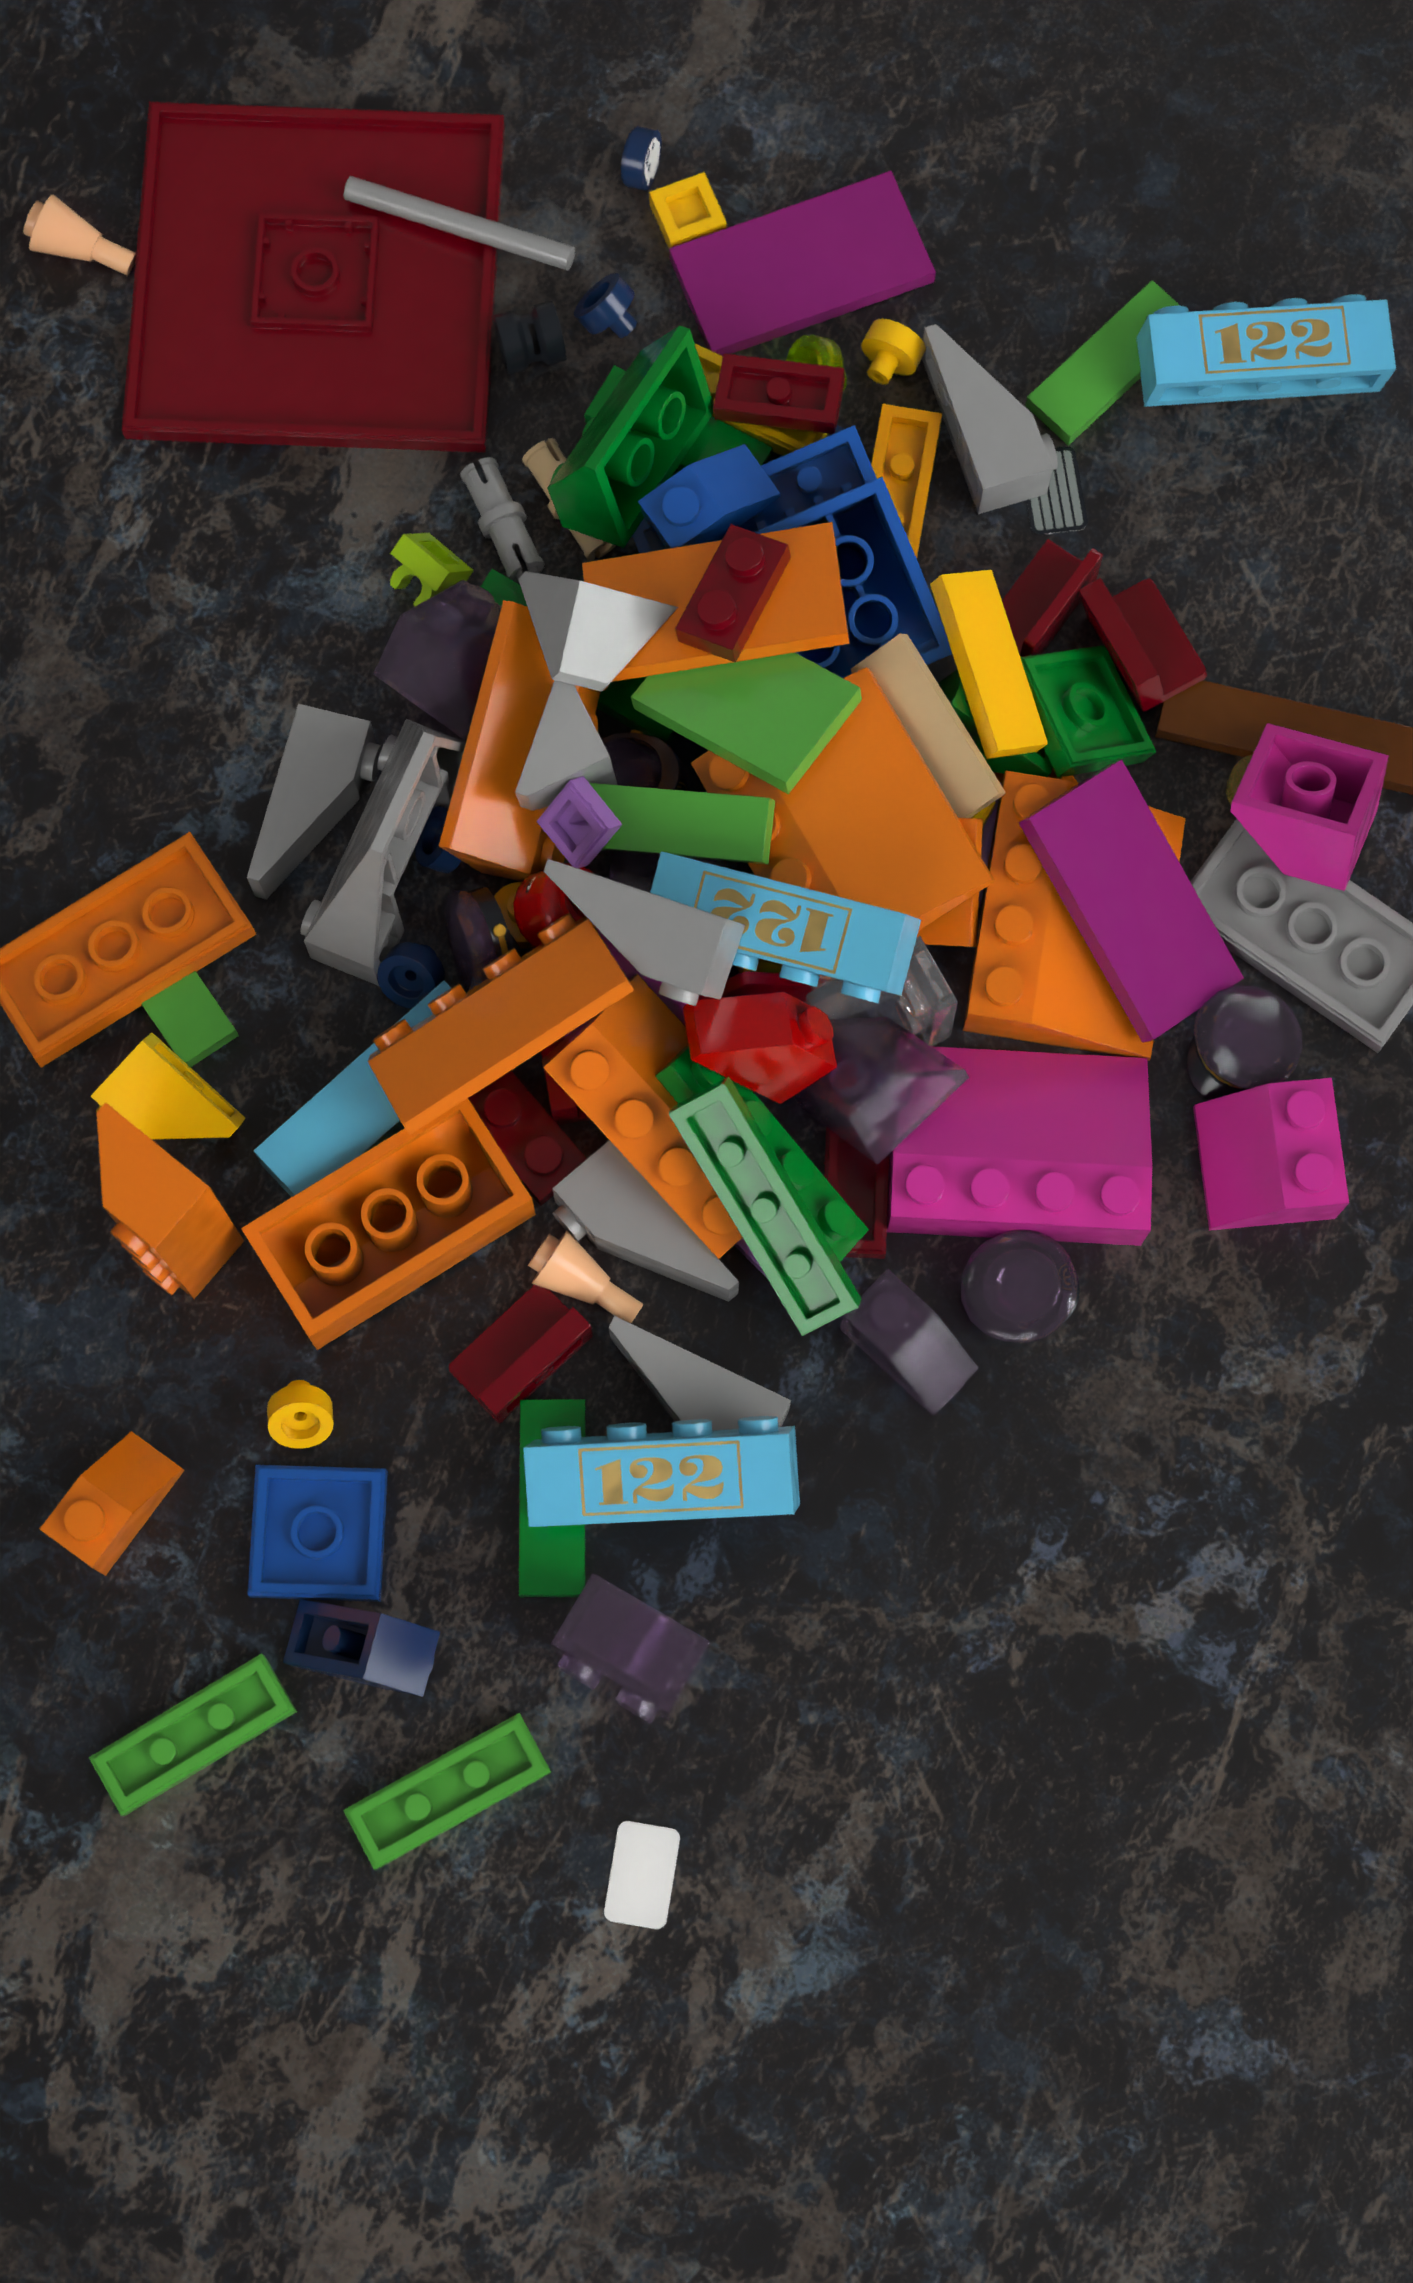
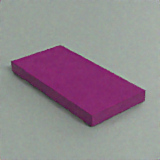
[669,171,936,356]
[1018,759,1244,1043]

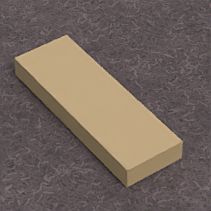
[850,633,1006,818]

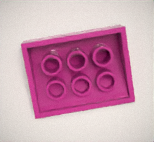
[887,1045,1152,1246]

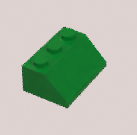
[547,325,714,548]

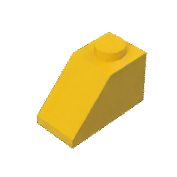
[91,1032,246,1140]

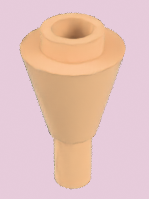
[23,195,137,276]
[528,1230,643,1323]

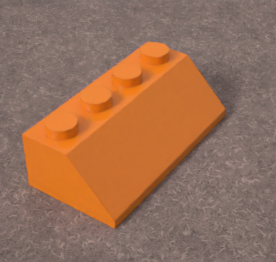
[439,600,610,882]
[368,913,634,1135]
[542,974,743,1259]
[241,1098,536,1350]
[97,1102,244,1299]

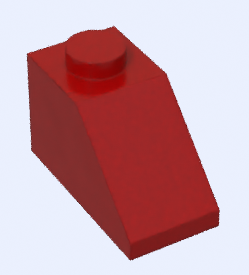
[683,992,837,1104]

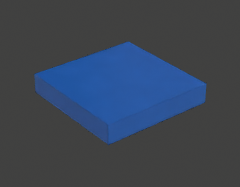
[248,1465,388,1602]

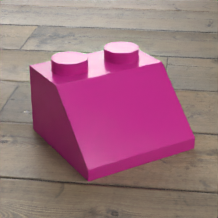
[1230,723,1389,891]
[1193,1078,1349,1231]

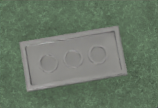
[1190,819,1413,1053]

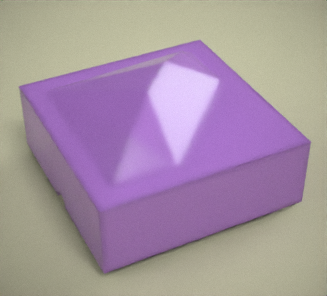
[537,776,622,869]

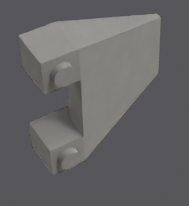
[301,719,466,986]

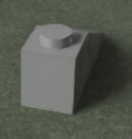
[922,324,1058,514]
[247,704,382,899]
[544,859,745,1006]
[552,1140,739,1302]
[609,1316,791,1430]

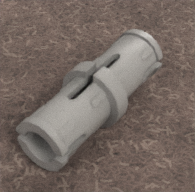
[460,457,545,583]

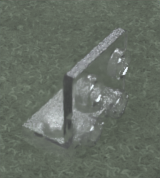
[806,936,958,1046]

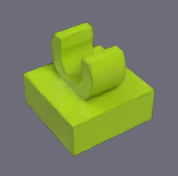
[390,533,474,609]

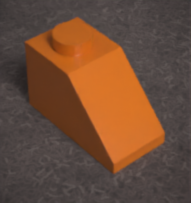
[40,1431,185,1576]

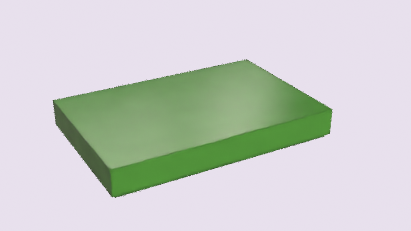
[631,653,862,794]

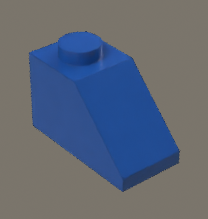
[638,444,781,549]

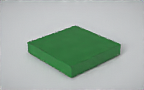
[1020,645,1156,778]

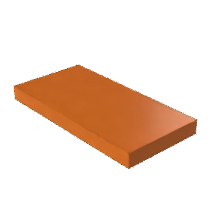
[582,522,850,682]
[0,832,257,1068]

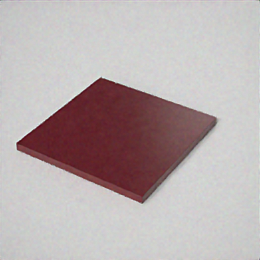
[122,102,505,453]

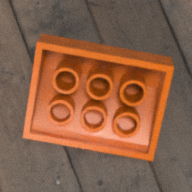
[691,667,995,984]
[963,771,1186,1061]

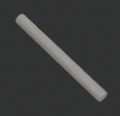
[344,176,575,271]

